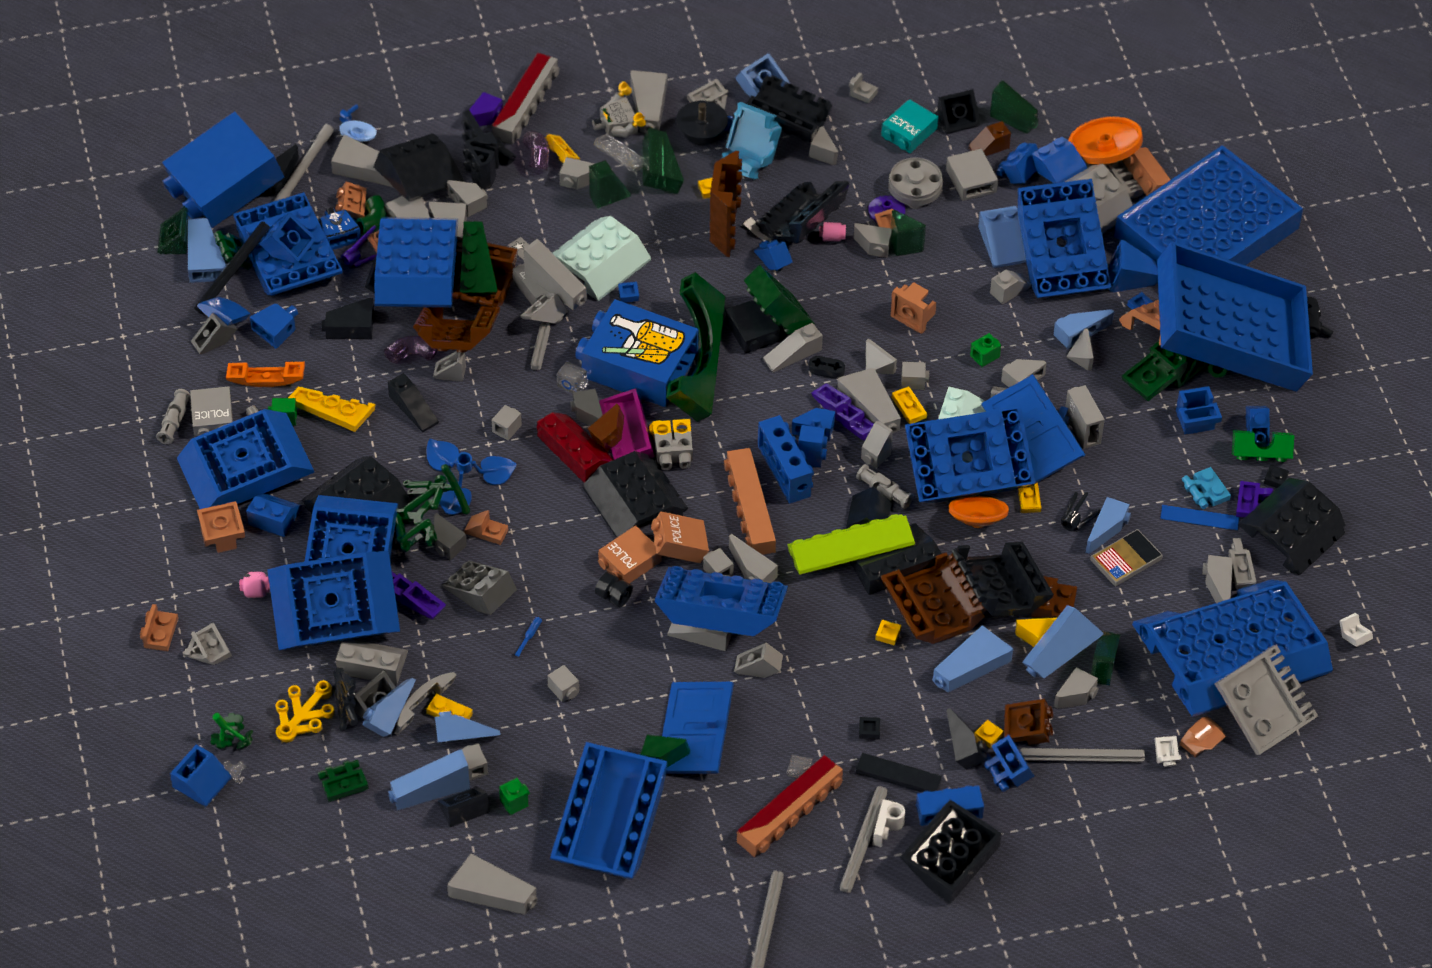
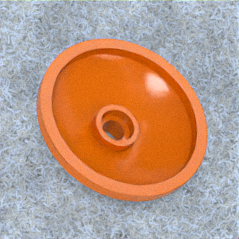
[949,496,1009,528]

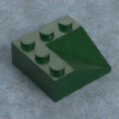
[743,265,815,336]

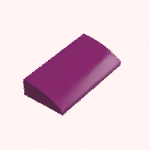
[599,388,655,460]

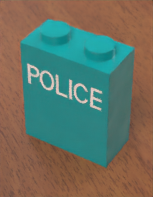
[881,99,938,153]

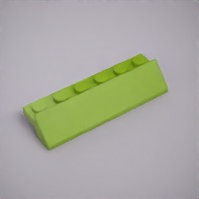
[787,514,915,575]

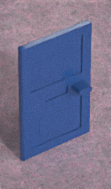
[981,374,1086,485]
[662,682,734,774]

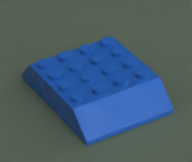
[375,217,458,308]
[550,742,667,879]

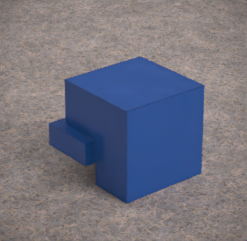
[1176,386,1222,434]

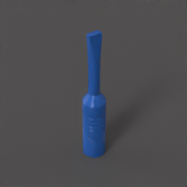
[515,617,542,657]

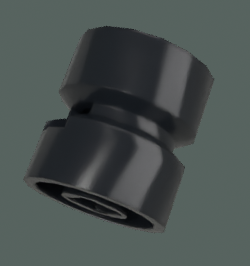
[595,571,633,608]

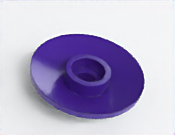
[868,196,906,223]

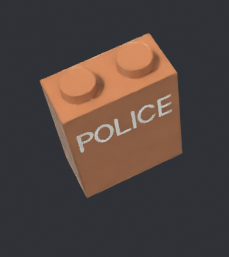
[651,511,709,563]
[598,525,661,583]

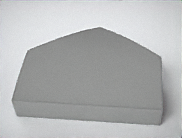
[687,79,728,110]
[184,622,232,665]

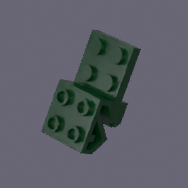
[1122,341,1207,401]

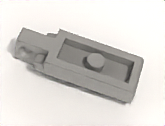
[1228,538,1256,589]

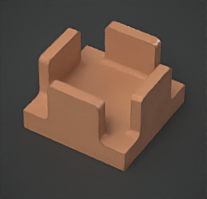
[891,283,936,334]
[197,501,245,553]

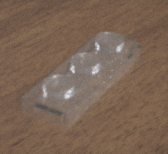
[594,134,647,172]

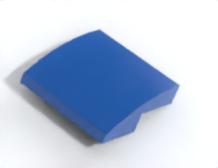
[197,297,251,326]

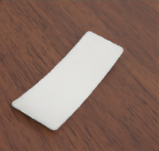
[743,217,771,241]

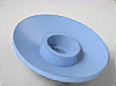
[339,121,376,142]

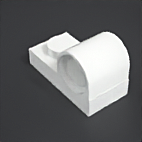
[873,799,905,847]

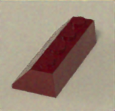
[537,412,613,483]

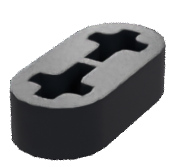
[809,356,845,379]

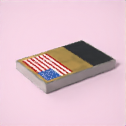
[1090,529,1163,587]

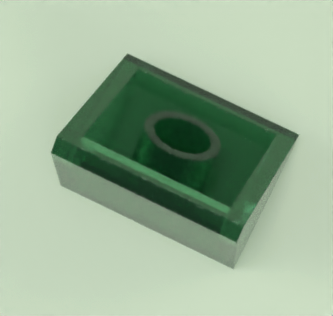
[158,206,189,254]
[891,210,926,256]

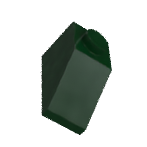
[640,735,691,767]

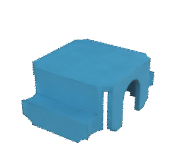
[722,102,782,179]

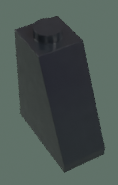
[322,298,374,339]

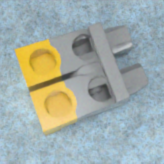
[653,419,693,470]

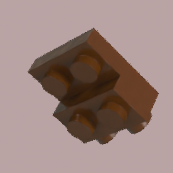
[1031,576,1077,618]
[1004,699,1053,745]

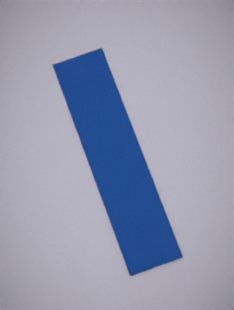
[1160,505,1239,530]

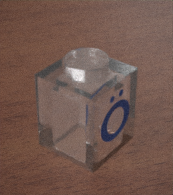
[557,361,588,393]

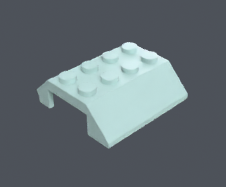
[552,216,651,301]

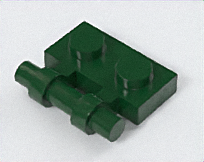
[214,231,253,270]
[317,760,369,802]

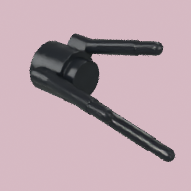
[1061,492,1101,531]

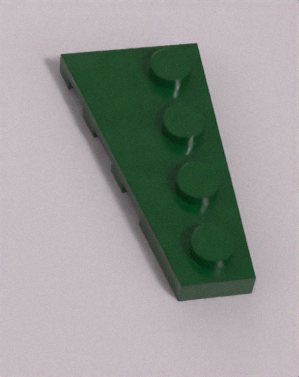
[460,221,498,295]

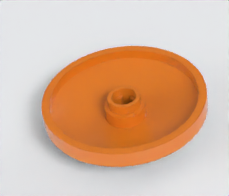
[1069,117,1143,165]

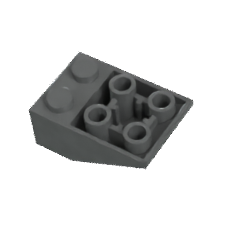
[442,560,517,615]

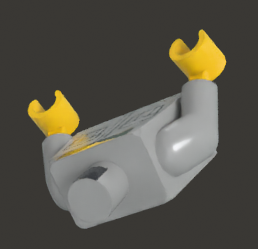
[592,81,646,138]

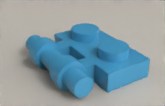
[1182,467,1231,509]

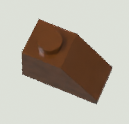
[968,121,1011,156]
[587,404,625,452]

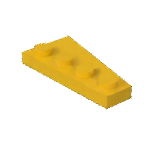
[288,387,375,432]

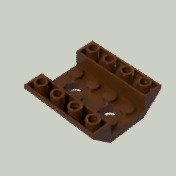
[710,151,742,257]

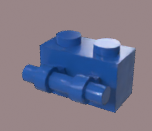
[996,143,1039,184]
[798,416,828,468]
[984,735,1034,792]

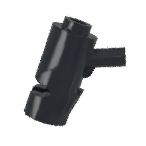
[1307,296,1334,339]

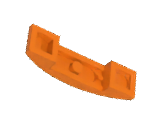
[226,362,305,387]

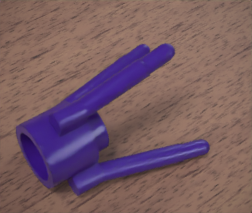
[341,225,377,268]

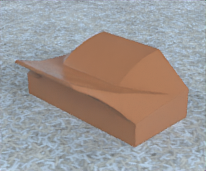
[1180,716,1226,757]

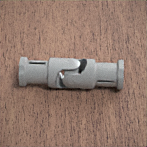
[156,389,191,444]
[856,464,914,509]

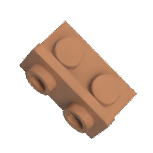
[335,182,367,219]
[140,604,178,651]

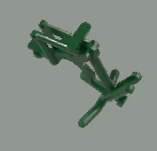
[395,464,470,552]

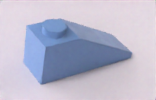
[1053,309,1114,349]
[1086,497,1131,554]
[362,678,416,737]
[435,711,500,742]

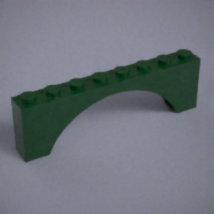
[666,272,726,422]

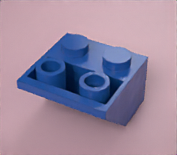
[170,744,232,807]

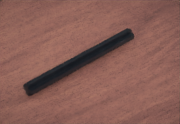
[194,221,270,314]

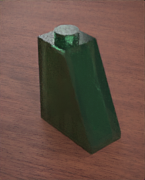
[990,80,1039,134]
[589,160,631,209]
[1091,631,1120,686]

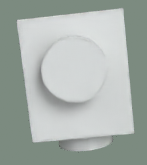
[1340,613,1373,647]
[1154,736,1181,767]

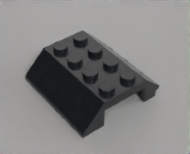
[746,75,833,143]
[756,181,849,244]
[583,451,688,538]
[303,456,411,549]
[1238,478,1346,575]
[951,542,1054,616]

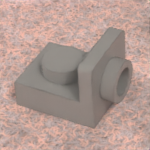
[849,72,878,104]

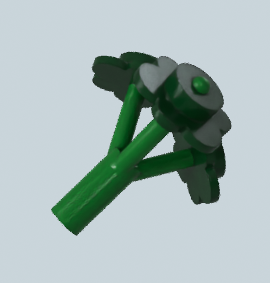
[210,713,253,750]

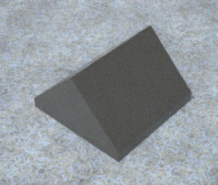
[354,671,406,720]

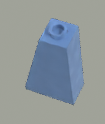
[188,218,226,283]
[1022,605,1104,678]
[933,626,1013,693]
[388,749,470,810]

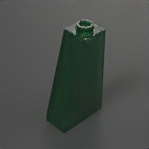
[643,128,684,194]

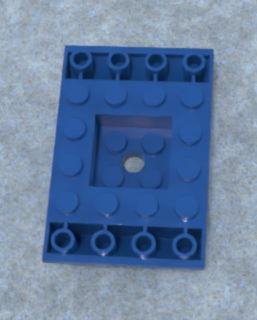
[1018,179,1111,298]
[233,192,343,296]
[905,406,1035,503]
[177,409,315,509]
[304,495,398,605]
[268,551,401,650]
[655,566,788,636]

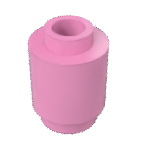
[819,222,846,241]

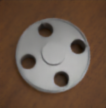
[888,158,943,209]

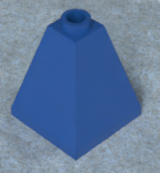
[1109,240,1158,292]

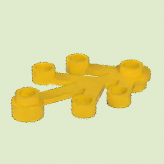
[276,680,334,743]

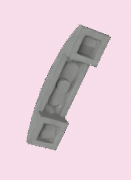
[395,672,457,735]

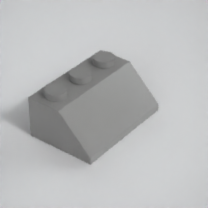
[336,639,408,685]

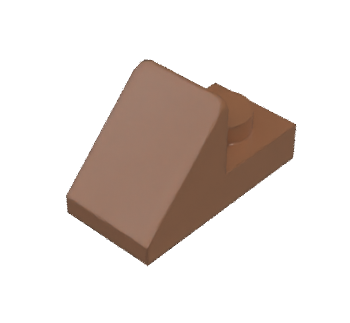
[464,510,508,545]

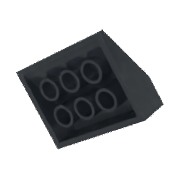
[374,133,464,202]
[850,523,942,595]
[900,799,1002,904]

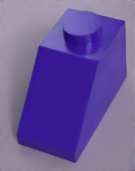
[469,92,503,127]

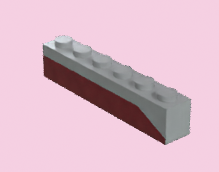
[492,53,559,145]

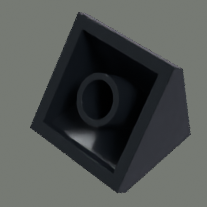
[937,89,981,133]
[846,487,892,529]
[438,786,489,828]

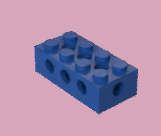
[758,415,814,504]

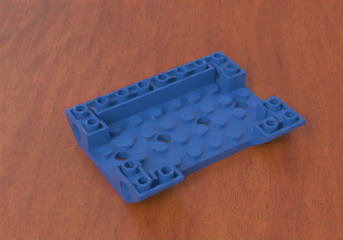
[1132,579,1333,717]

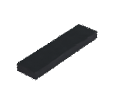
[856,753,942,792]

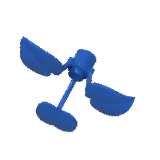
[426,439,516,515]

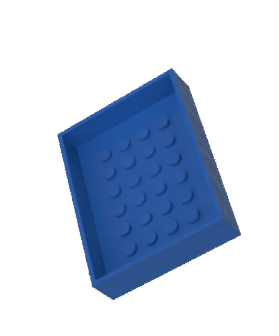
[1114,145,1303,266]
[1157,241,1313,392]

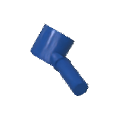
[340,105,359,123]

